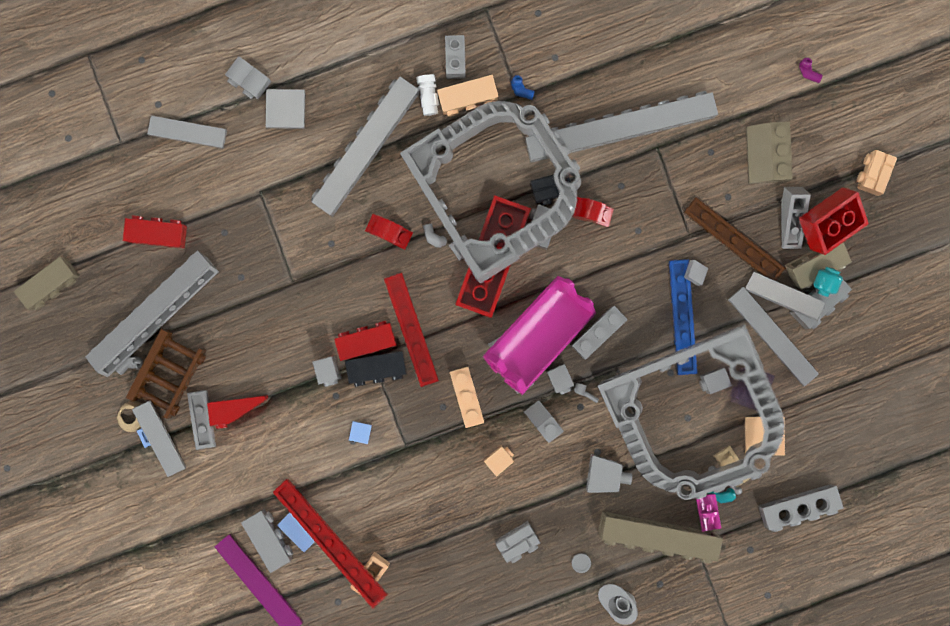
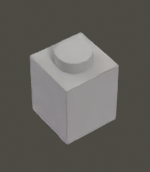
[546,364,574,395]
[699,367,732,394]

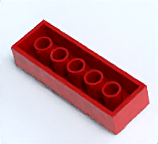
[455,195,531,318]

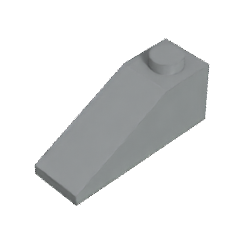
[781,187,810,249]

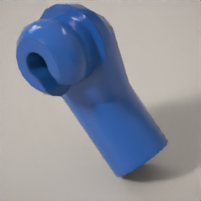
[511,75,534,100]

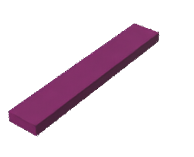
[214,534,303,626]

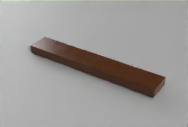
[683,197,786,281]

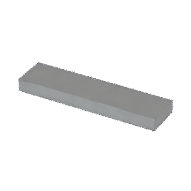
[147,116,227,149]
[745,272,826,322]
[132,400,186,477]

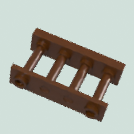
[126,329,206,419]

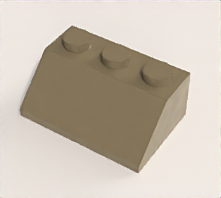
[746,122,793,184]

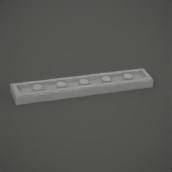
[728,287,819,387]

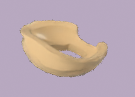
[117,401,141,432]

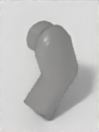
[423,224,447,248]
[115,356,143,375]

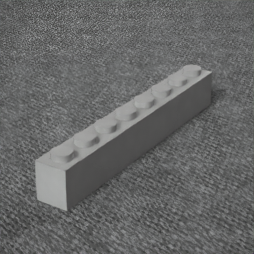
[312,77,420,217]
[86,251,219,377]

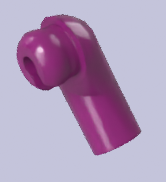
[799,57,823,83]

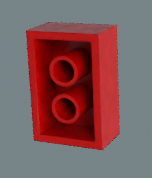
[799,187,869,255]

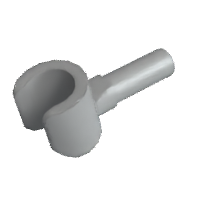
[574,383,599,403]

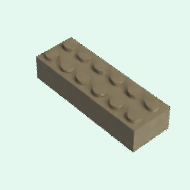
[598,511,723,564]

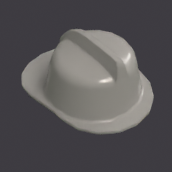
[598,584,638,625]

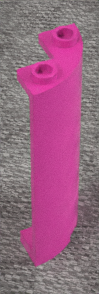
[483,276,596,395]

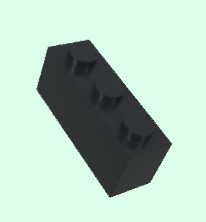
[345,351,407,387]

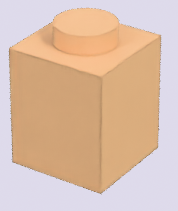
[484,445,514,476]

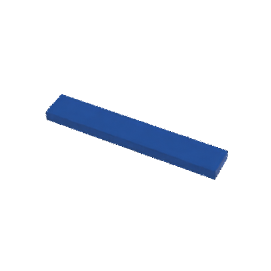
[669,259,697,375]

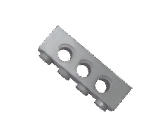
[758,484,843,532]

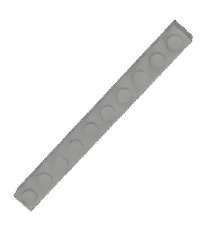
[525,91,718,163]

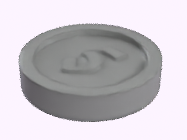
[572,553,591,573]

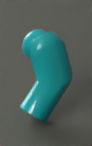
[707,488,736,504]

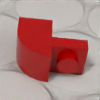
[572,197,614,227]
[365,214,413,250]

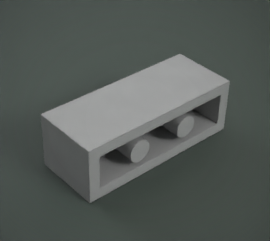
[789,280,852,329]
[571,306,628,360]
[241,508,293,573]

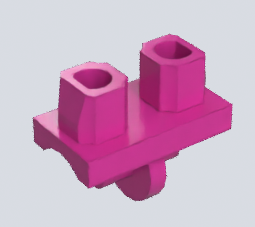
[696,493,722,532]

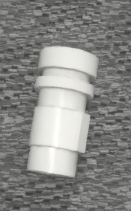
[416,74,439,116]

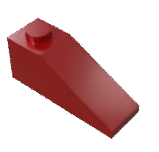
[207,395,268,429]

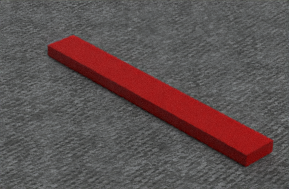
[273,479,388,609]

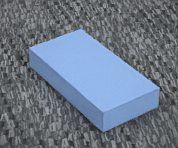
[277,513,315,552]

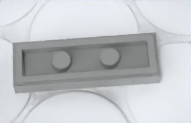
[187,390,216,450]

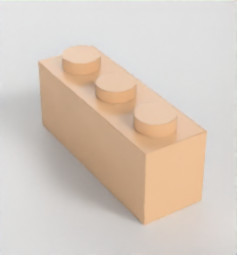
[437,75,499,117]
[450,367,484,428]

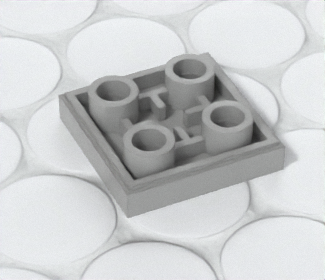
[266,89,305,129]

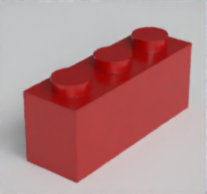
[123,215,187,249]
[334,321,397,361]

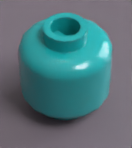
[813,267,843,297]

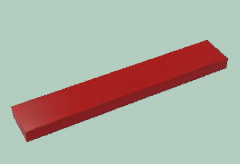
[384,273,439,387]

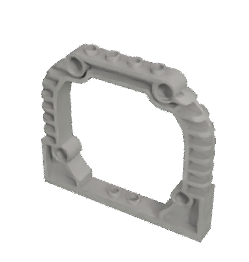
[400,101,581,283]
[598,324,785,500]

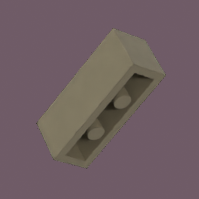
[785,242,852,289]
[14,257,80,311]

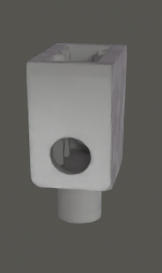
[586,454,632,493]

